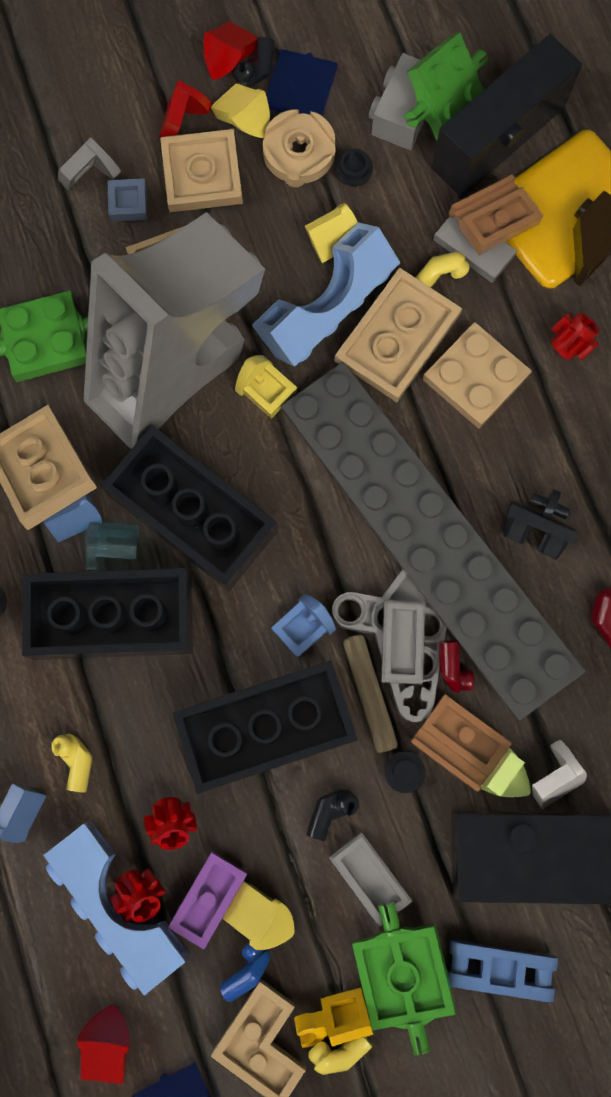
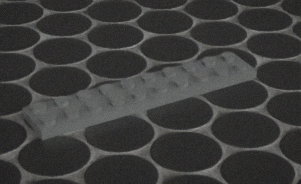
[281,362,586,722]

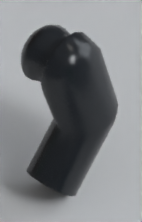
[235,37,275,87]
[306,789,359,841]

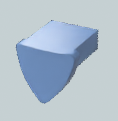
[43,492,102,543]
[271,594,336,658]
[0,783,47,843]

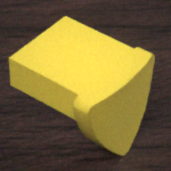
[211,83,270,138]
[304,203,358,263]
[235,355,297,419]
[222,881,294,950]

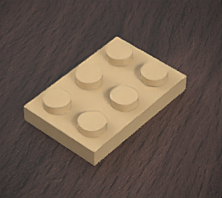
[334,267,462,403]
[0,405,97,530]

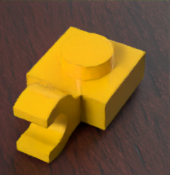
[294,987,373,1048]

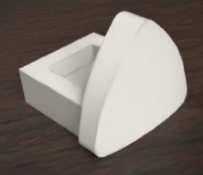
[532,740,587,809]

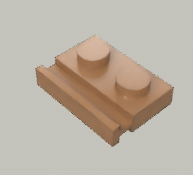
[449,174,544,256]
[410,694,512,792]

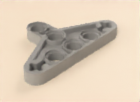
[332,570,446,722]

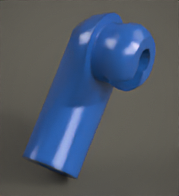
[220,942,270,1002]

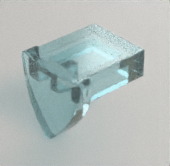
[85,522,139,570]

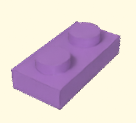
[168,851,248,950]

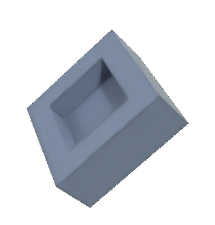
[108,178,148,222]

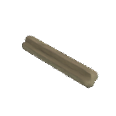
[343,635,397,753]

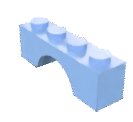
[252,222,400,367]
[43,821,190,995]

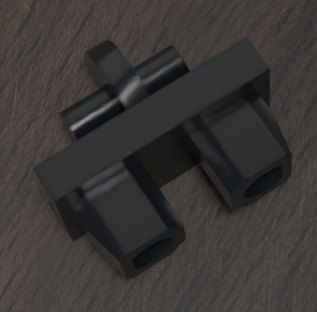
[504,489,579,560]

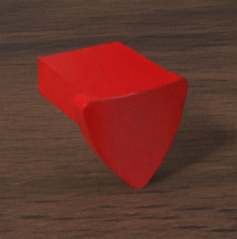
[204,21,259,80]
[158,81,212,139]
[77,1005,130,1084]

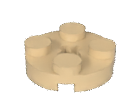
[263,109,335,187]

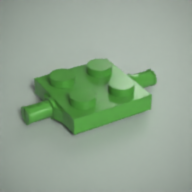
[404,32,488,141]
[0,290,88,383]
[352,901,457,1055]

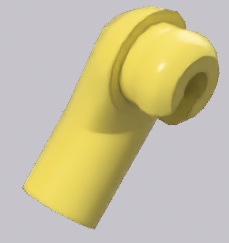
[415,251,470,288]
[52,734,92,793]
[308,1037,373,1075]

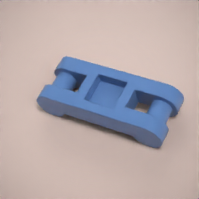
[447,939,558,1002]

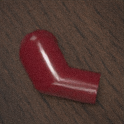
[590,587,611,649]
[439,640,474,693]

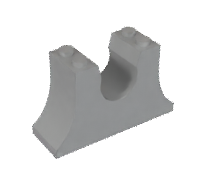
[84,212,265,449]

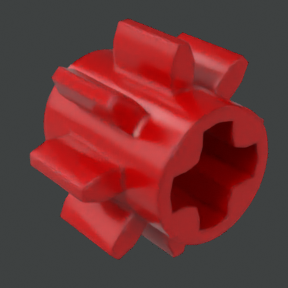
[551,312,600,360]
[143,797,198,850]
[109,868,166,923]

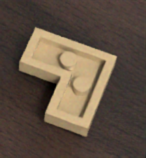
[211,979,306,1097]

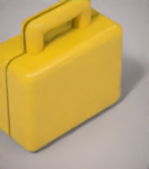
[506,130,611,288]

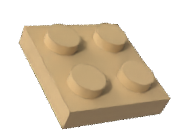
[160,129,243,212]
[423,322,532,429]

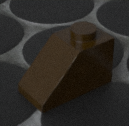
[573,190,611,286]

